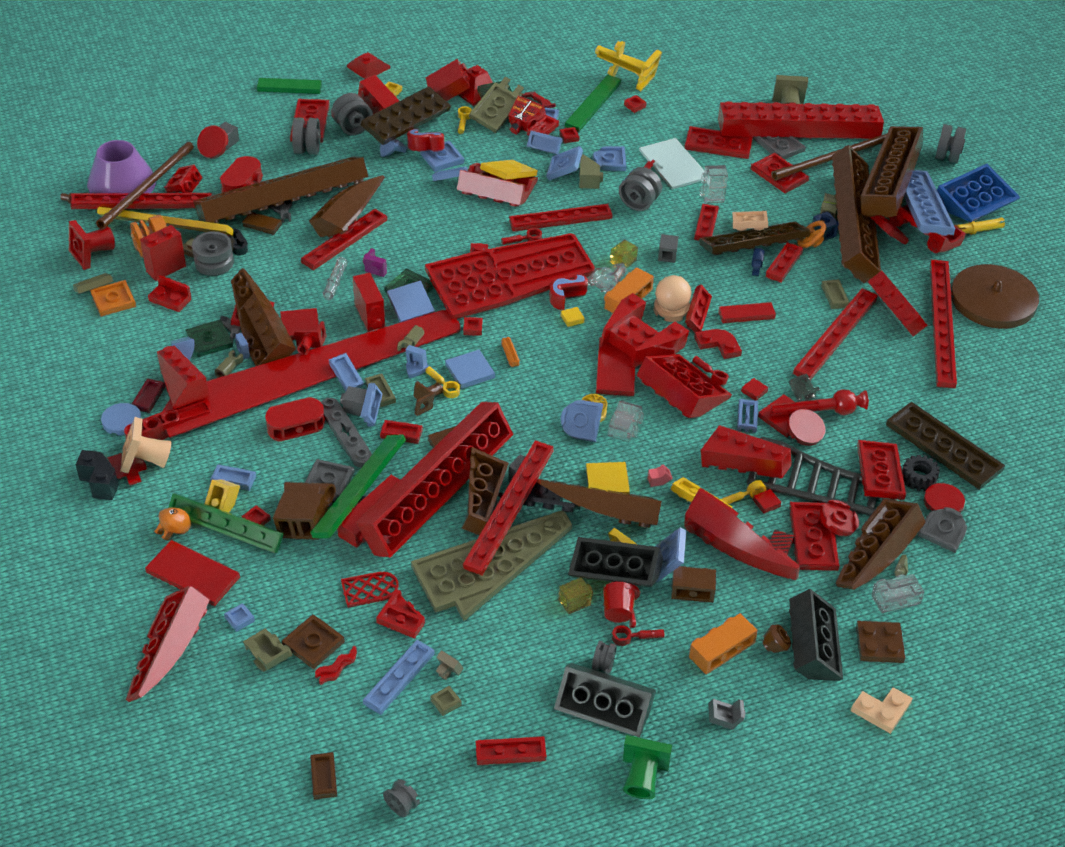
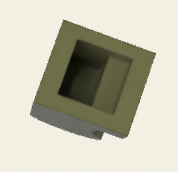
[820,193,837,218]

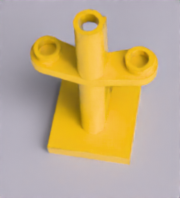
[595,41,662,91]

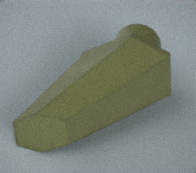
[894,555,908,578]

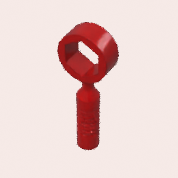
[501,228,542,245]
[692,356,729,385]
[612,625,664,646]

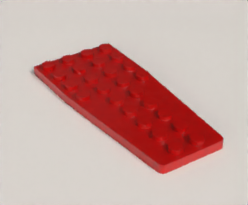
[425,233,595,319]

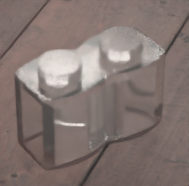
[607,400,645,442]

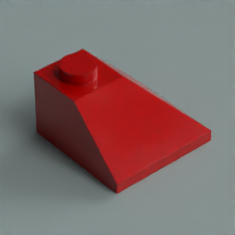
[347,52,390,79]
[458,65,493,106]

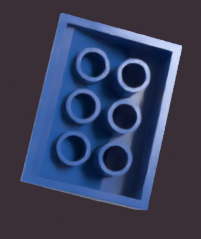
[937,164,1020,222]

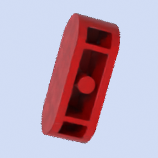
[220,156,263,193]
[265,397,325,442]

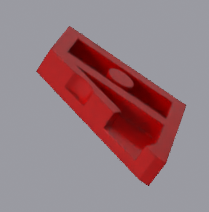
[376,589,425,639]

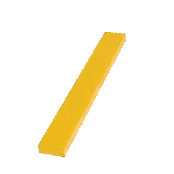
[97,207,234,236]

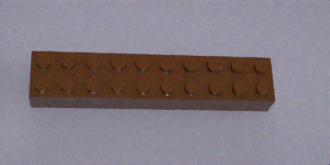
[861,126,923,217]
[832,144,881,283]
[193,156,368,223]

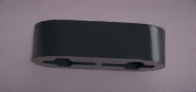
[227,229,248,255]

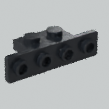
[498,480,581,513]

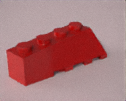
[157,345,209,410]

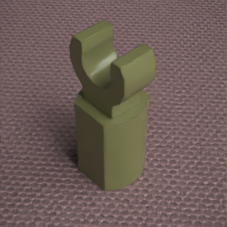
[397,325,424,351]
[215,350,244,378]

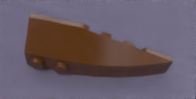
[537,479,662,528]
[835,499,926,590]

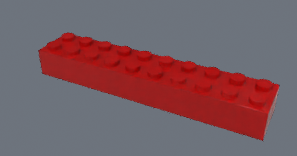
[718,101,884,139]
[356,402,514,558]

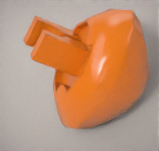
[154,508,191,540]

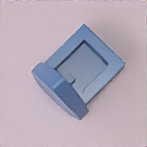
[380,139,408,157]
[170,337,194,360]
[406,345,428,378]

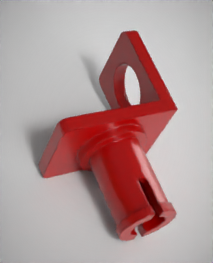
[294,321,327,355]

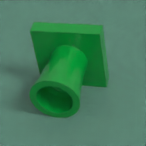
[623,735,672,799]

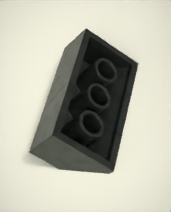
[568,537,663,587]
[789,589,843,681]
[554,663,656,737]

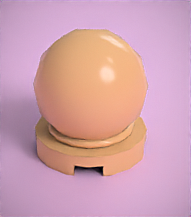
[654,275,691,322]

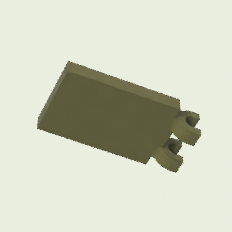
[469,76,524,133]

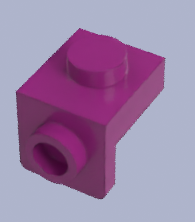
[363,248,387,277]

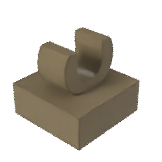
[436,650,464,680]

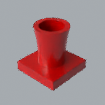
[69,220,115,270]

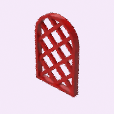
[341,571,399,608]

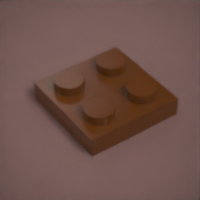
[282,614,345,670]
[856,621,905,663]

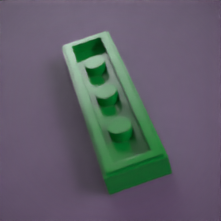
[257,78,322,94]

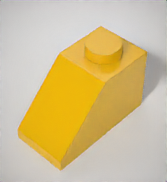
[205,480,240,513]

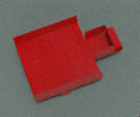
[106,453,147,485]

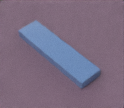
[363,640,435,715]

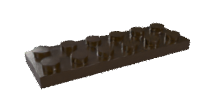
[360,86,451,145]
[699,221,810,255]
[886,402,1005,490]

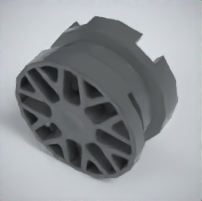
[592,640,617,675]
[383,779,420,817]

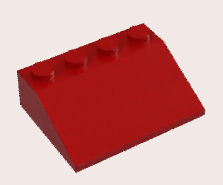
[636,354,732,418]

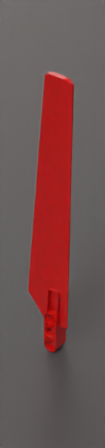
[124,310,461,440]

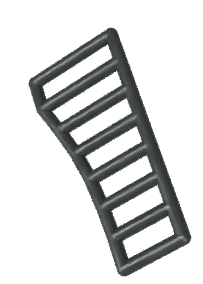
[747,437,898,516]

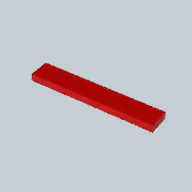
[509,204,612,232]
[301,209,387,271]

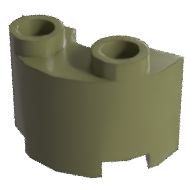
[243,628,292,672]

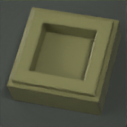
[430,686,462,716]

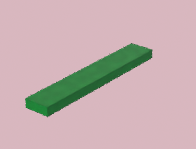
[565,75,621,132]
[168,493,284,553]

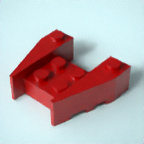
[600,293,689,367]

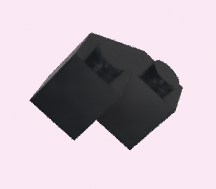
[75,450,119,500]

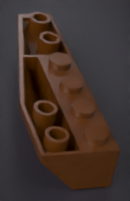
[309,175,385,238]
[231,268,296,366]

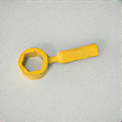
[458,106,472,134]
[425,366,460,398]
[721,480,766,504]

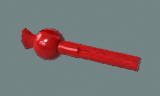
[770,389,869,416]

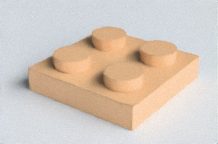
[732,211,768,231]

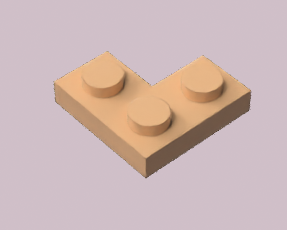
[851,688,913,734]

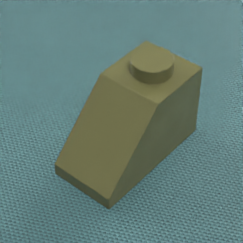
[579,154,603,189]

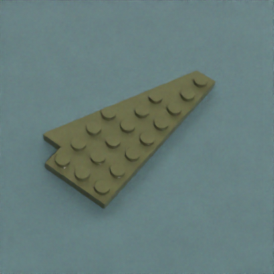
[411,511,572,621]

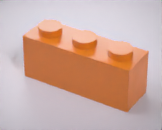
[604,267,654,313]
[689,613,758,675]

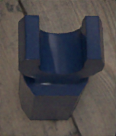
[751,248,765,276]

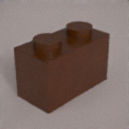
[671,566,716,603]

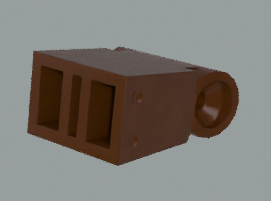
[273,482,336,540]

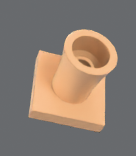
[120,417,171,473]

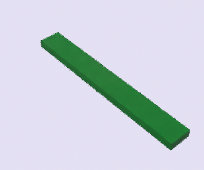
[310,434,406,539]

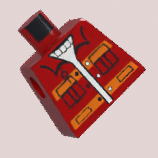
[509,95,546,135]

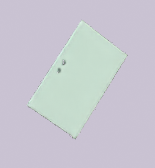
[639,138,710,189]

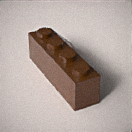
[462,447,509,535]

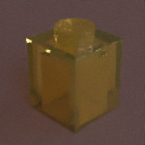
[610,239,638,270]
[558,577,593,615]

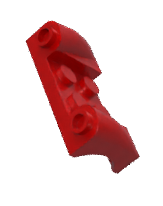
[889,205,966,253]

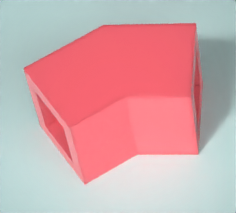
[648,464,673,487]

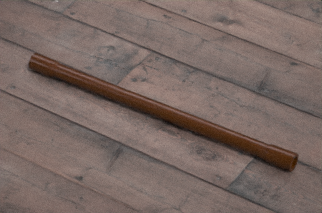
[771,134,887,181]
[96,142,194,229]

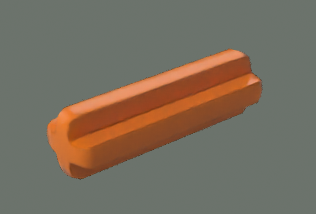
[501,337,520,367]

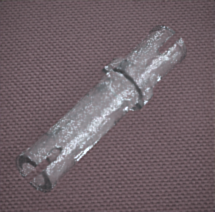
[322,257,348,300]

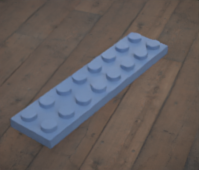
[904,170,955,236]

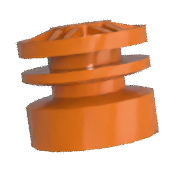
[130,215,167,258]

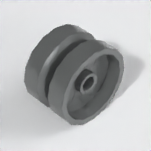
[331,93,373,135]
[292,118,321,155]
[935,124,967,164]
[619,167,662,211]
[192,231,234,276]

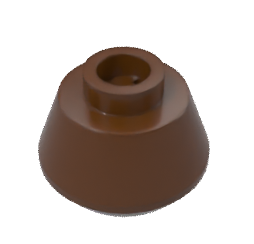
[763,624,791,653]

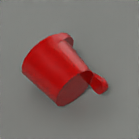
[603,582,640,628]

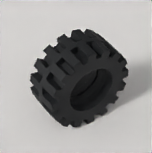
[902,455,940,491]

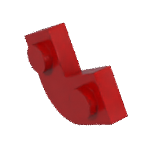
[694,329,742,359]

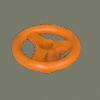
[797,221,826,248]

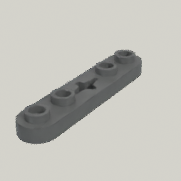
[321,398,372,468]

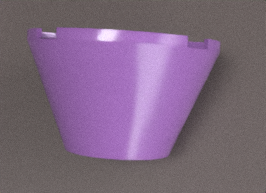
[87,140,156,193]

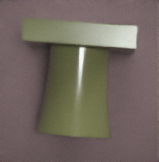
[772,75,808,104]

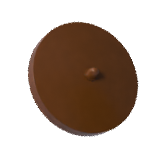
[951,264,1039,329]

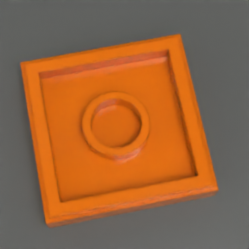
[90,280,136,317]

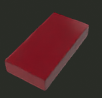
[131,378,166,413]

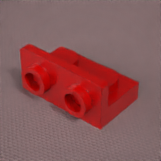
[164,164,202,193]
[148,275,191,312]

